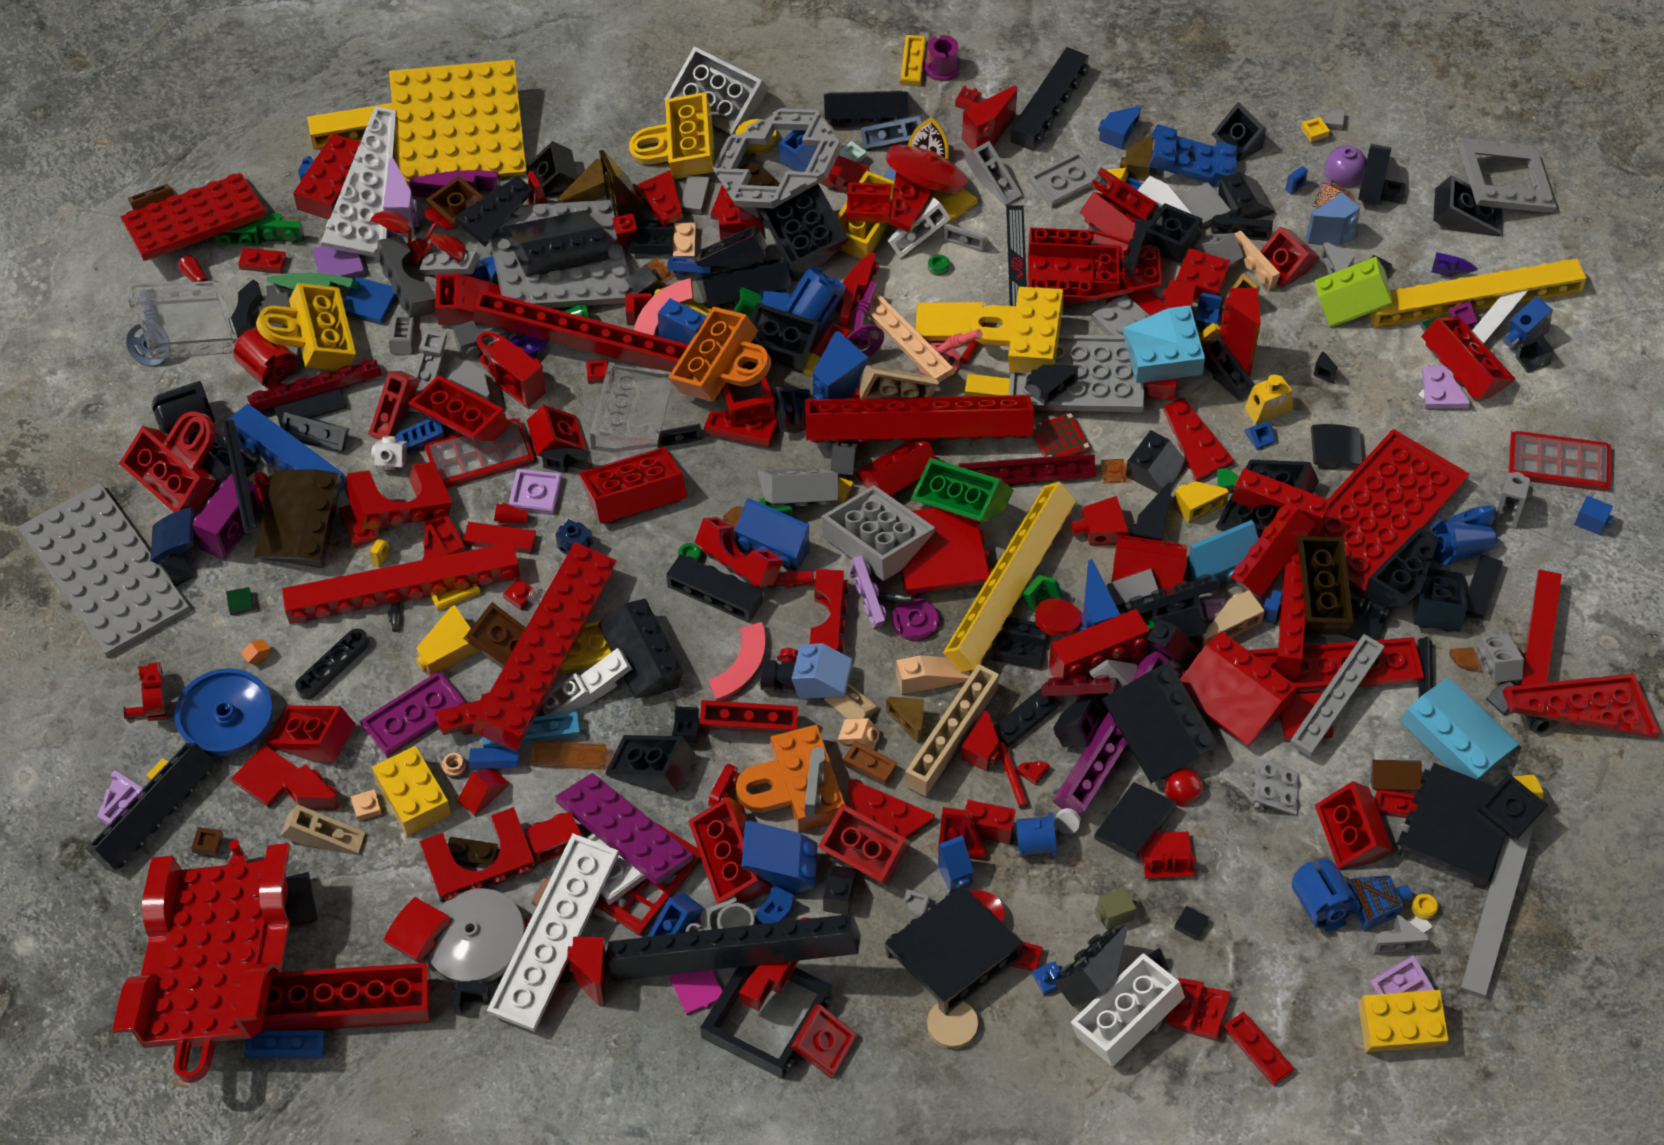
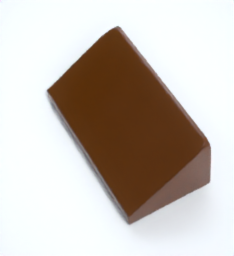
[128,184,173,210]
[1370,760,1422,790]

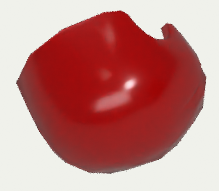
[1163,768,1204,807]

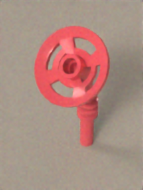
[917,329,983,377]

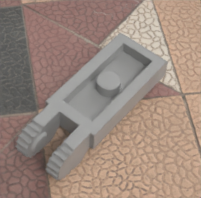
[805,746,825,818]

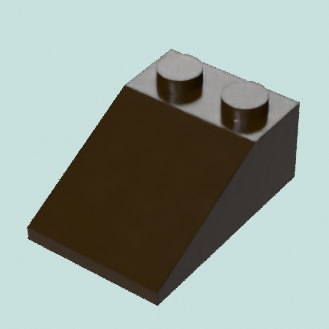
[599,150,645,221]

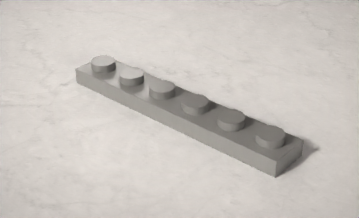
[1290,634,1385,757]

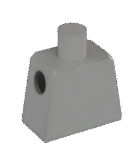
[1493,472,1530,529]

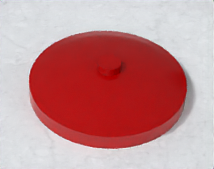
[886,145,968,193]

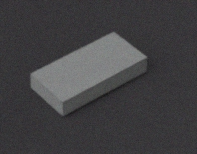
[681,175,709,214]
[1107,569,1158,606]

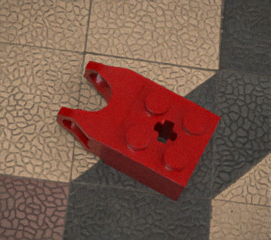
[476,331,546,409]

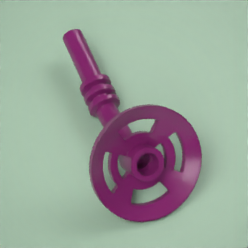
[847,282,884,357]

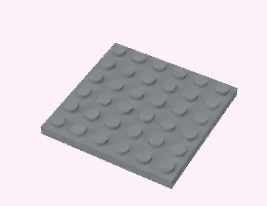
[489,200,634,308]

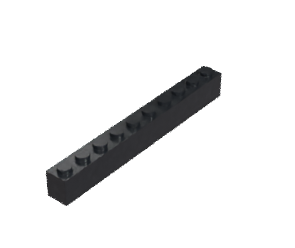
[604,914,861,981]

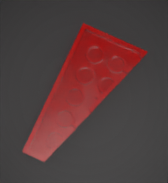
[1502,673,1661,739]

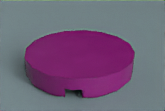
[892,598,939,641]

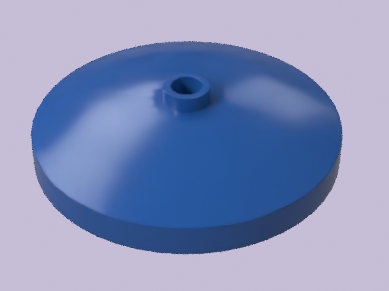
[175,668,273,756]

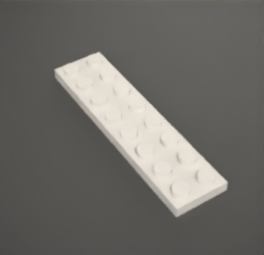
[487,834,619,1032]

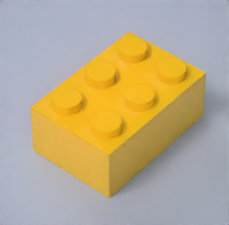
[371,745,451,837]
[1358,990,1448,1053]

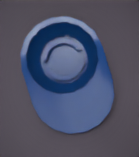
[1449,505,1497,527]

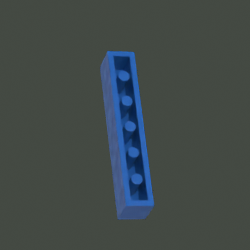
[228,403,345,492]

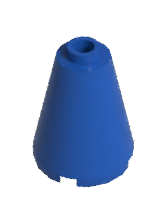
[1430,520,1498,566]

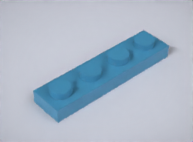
[482,711,580,748]

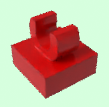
[955,85,982,110]

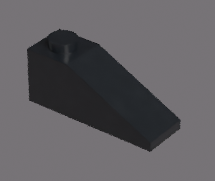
[1201,334,1255,401]
[1130,482,1173,541]
[1053,693,1109,747]

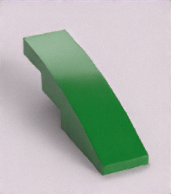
[266,272,360,291]

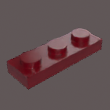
[1041,675,1118,696]

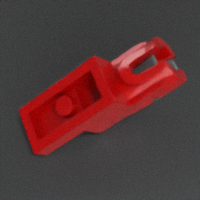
[1090,167,1156,219]

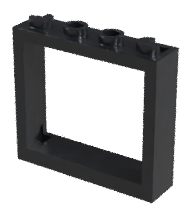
[700,965,834,1079]

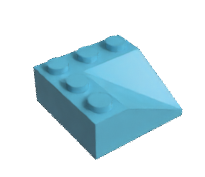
[1122,306,1205,383]

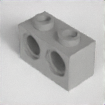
[1477,634,1524,683]

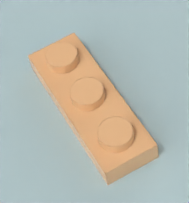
[1234,231,1280,291]

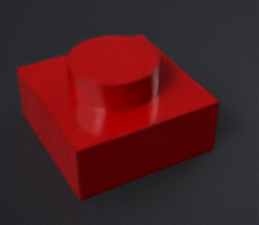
[503,578,536,610]

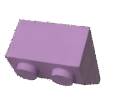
[383,158,419,236]

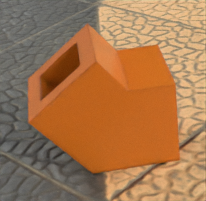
[241,639,271,666]

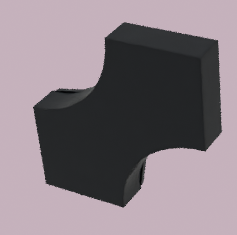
[227,280,263,339]

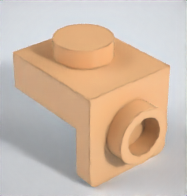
[838,718,880,750]

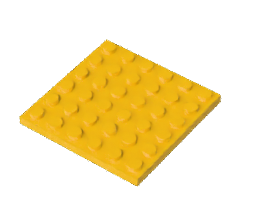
[389,60,527,186]

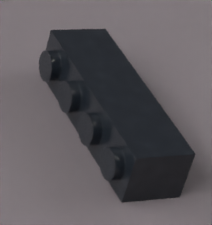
[666,554,763,623]

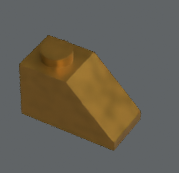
[1120,136,1154,181]

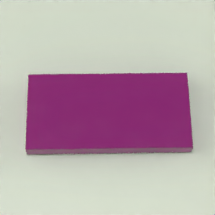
[359,670,466,758]

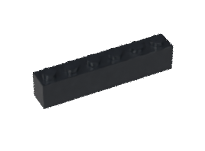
[1010,47,1090,151]
[86,743,215,870]

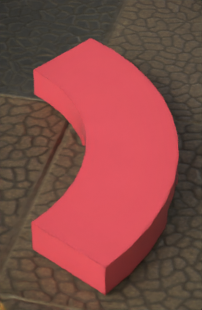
[634,278,694,336]
[709,622,766,701]

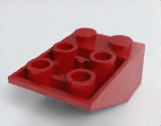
[435,273,501,325]

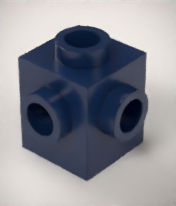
[555,519,593,555]

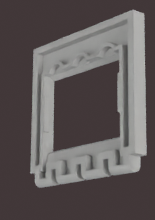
[1459,138,1557,213]

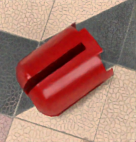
[233,327,298,390]

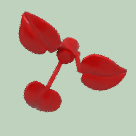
[370,208,466,264]

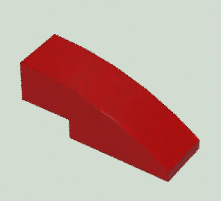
[739,961,799,1011]

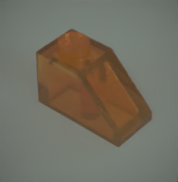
[1312,182,1351,209]

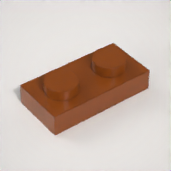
[843,741,897,785]

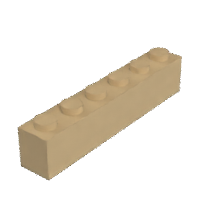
[905,664,999,797]

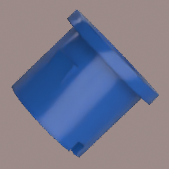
[1016,812,1057,857]

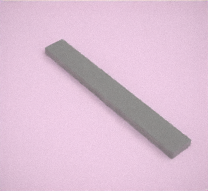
[1459,822,1535,999]

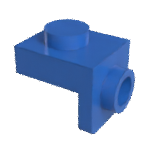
[1195,293,1222,328]
[755,886,795,924]

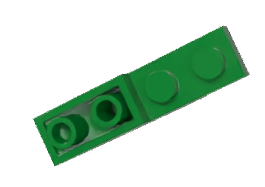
[215,213,304,246]

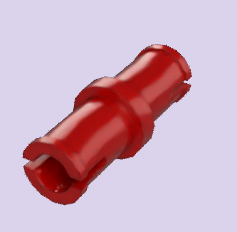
[767,569,814,588]

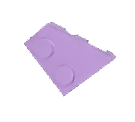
[1422,366,1470,409]
[1369,955,1434,995]

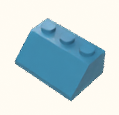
[1186,520,1259,584]

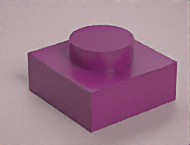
[1449,301,1477,326]

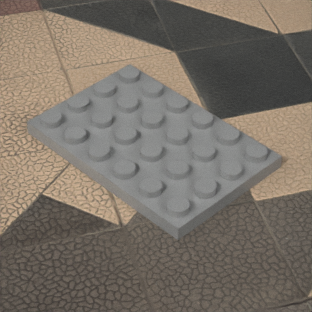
[1009,335,1145,412]

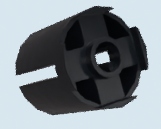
[151,381,215,436]

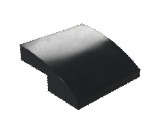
[630,220,674,254]
[1311,424,1362,469]
[993,617,1047,669]
[285,872,319,926]

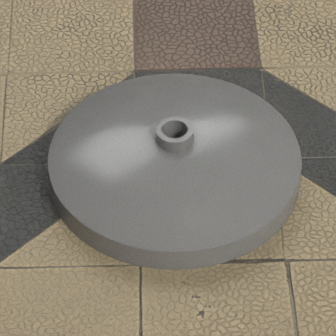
[427,888,526,983]

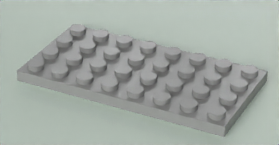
[18,483,190,658]

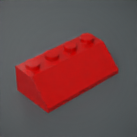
[1219,288,1261,378]
[1421,317,1516,400]
[408,375,509,442]
[688,797,772,904]

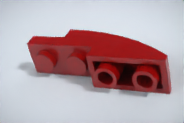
[836,253,879,329]
[434,693,489,735]

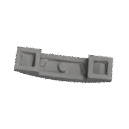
[407,329,447,415]

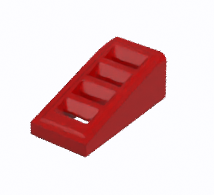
[527,171,548,204]

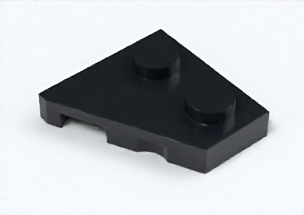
[771,387,811,433]

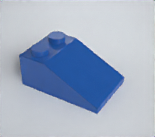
[1080,559,1120,631]
[742,821,818,895]

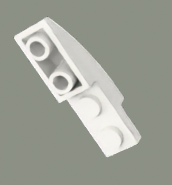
[541,648,632,715]

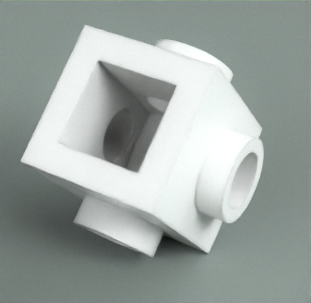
[371,436,407,470]

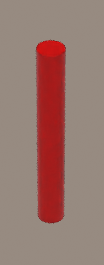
[960,322,992,364]
[998,742,1028,808]

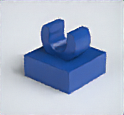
[1032,961,1061,996]

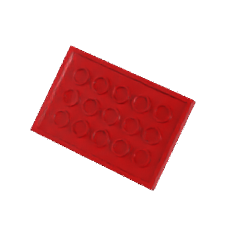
[120,173,267,261]

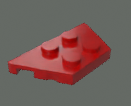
[848,778,935,839]

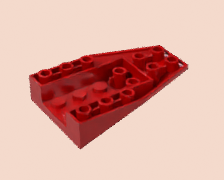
[1028,227,1161,306]

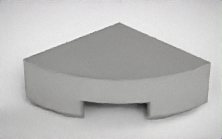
[1323,110,1344,130]
[905,889,930,918]

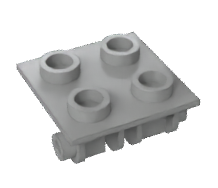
[1252,758,1298,816]

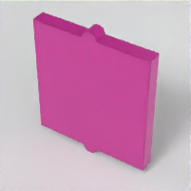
[669,970,722,1015]

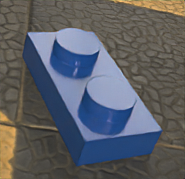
[667,256,713,276]

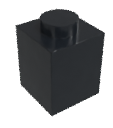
[625,264,663,297]

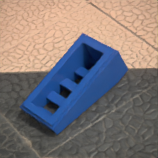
[396,418,444,452]

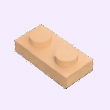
[673,223,696,258]

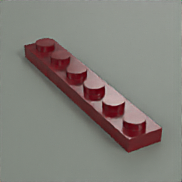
[247,359,382,411]
[958,453,1096,484]

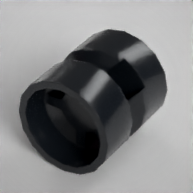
[760,659,796,693]

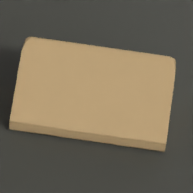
[824,683,879,719]

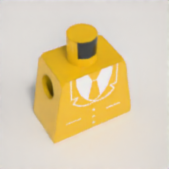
[1244,374,1293,425]

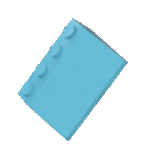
[1400,677,1519,781]

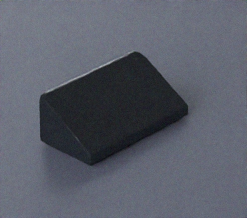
[654,424,702,448]

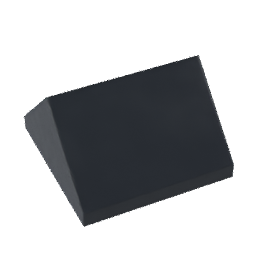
[1211,102,1266,161]

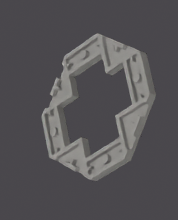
[712,108,842,208]

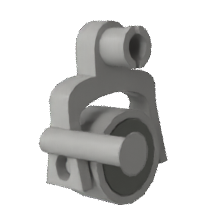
[686,897,755,932]

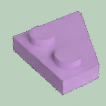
[97,770,143,826]

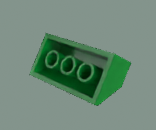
[911,458,1014,523]

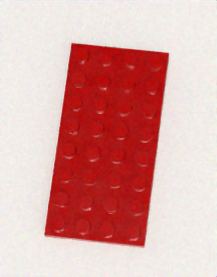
[1296,429,1470,595]

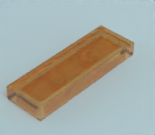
[532,741,607,769]

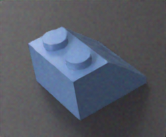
[1305,192,1361,246]
[792,643,853,699]

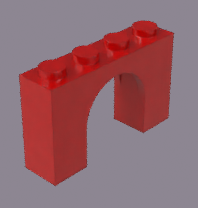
[344,462,452,530]
[419,807,535,901]

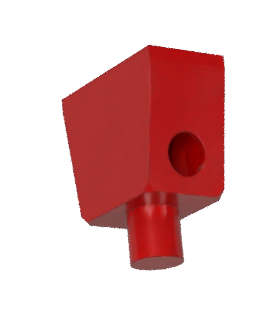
[1071,496,1128,546]

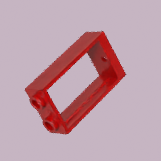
[720,362,775,426]

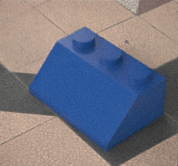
[735,498,810,571]

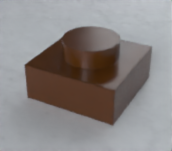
[191,827,223,856]

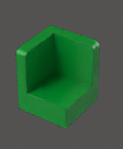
[733,287,762,319]

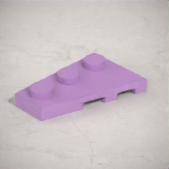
[848,555,887,629]

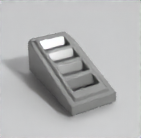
[389,315,415,355]

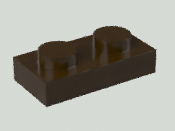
[448,837,499,869]

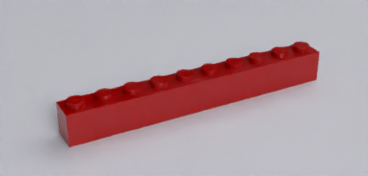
[474,290,688,373]
[282,542,521,624]

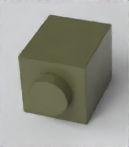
[1095,888,1136,929]

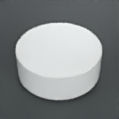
[1055,808,1080,834]

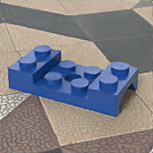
[1149,124,1237,186]

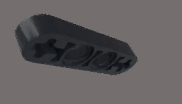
[295,628,369,700]

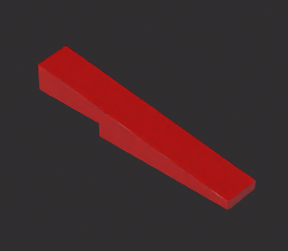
[1520,569,1562,685]

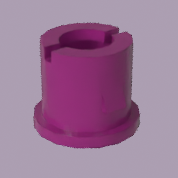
[924,35,961,81]

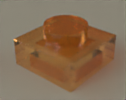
[1100,459,1126,484]

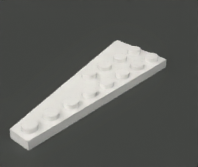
[320,106,396,257]

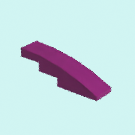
[409,170,500,198]

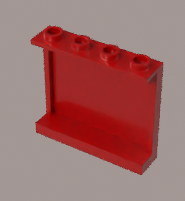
[900,508,992,598]

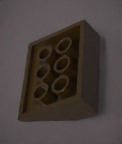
[254,469,342,568]

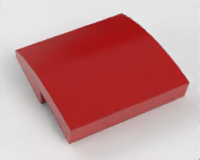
[846,182,891,222]
[383,897,451,962]
[1165,978,1231,1041]

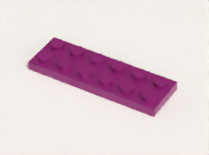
[556,772,693,885]

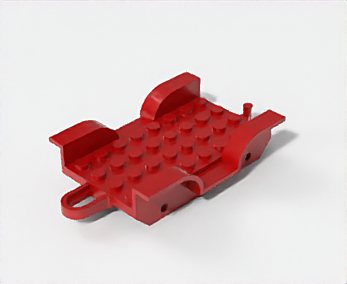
[112,839,291,1083]

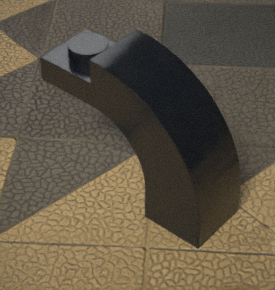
[1358,143,1392,204]

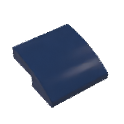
[150,507,195,564]

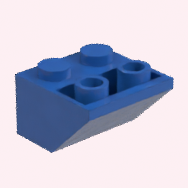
[779,130,818,172]

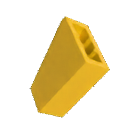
[416,605,479,676]

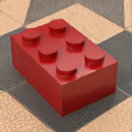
[818,804,911,886]

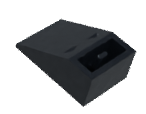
[1054,925,1128,1007]

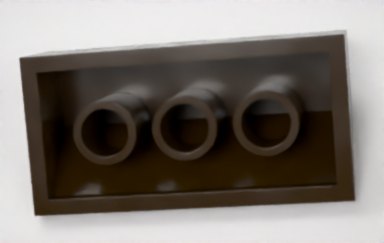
[1297,536,1354,635]

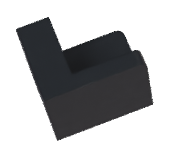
[1515,335,1554,373]

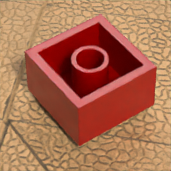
[1175,248,1231,303]

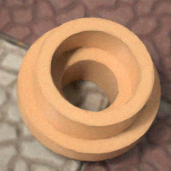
[442,753,466,777]

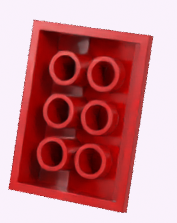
[578,447,687,524]
[1180,631,1297,747]

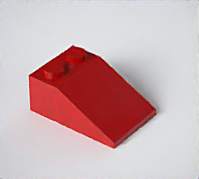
[962,85,1018,150]
[265,705,355,762]

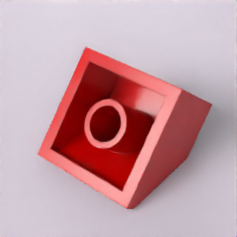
[1260,227,1320,288]
[526,404,588,457]
[567,937,607,1006]

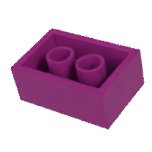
[193,473,263,561]

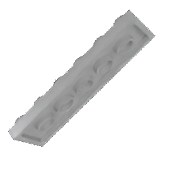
[1091,294,1214,400]

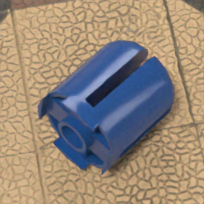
[786,266,846,329]
[1292,858,1360,932]

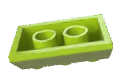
[1315,257,1393,328]

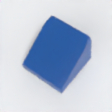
[1244,420,1277,449]

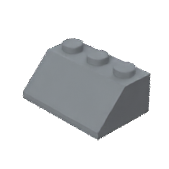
[758,467,838,507]

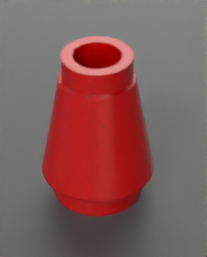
[178,255,208,287]
[494,502,528,525]

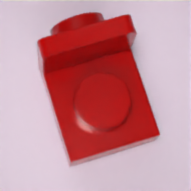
[612,214,637,250]

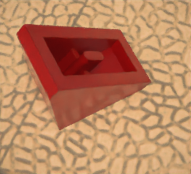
[457,769,510,816]

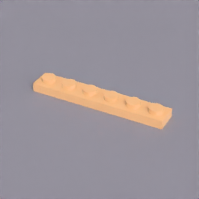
[867,292,954,383]

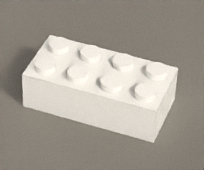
[1071,953,1185,1067]

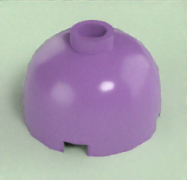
[1324,145,1367,188]

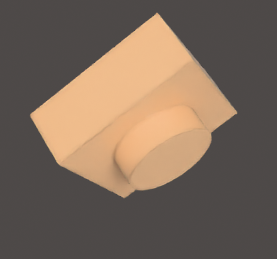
[351,789,382,821]

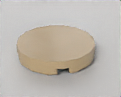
[927,1002,978,1049]

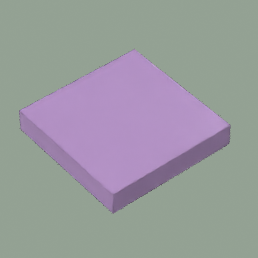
[508,469,562,515]

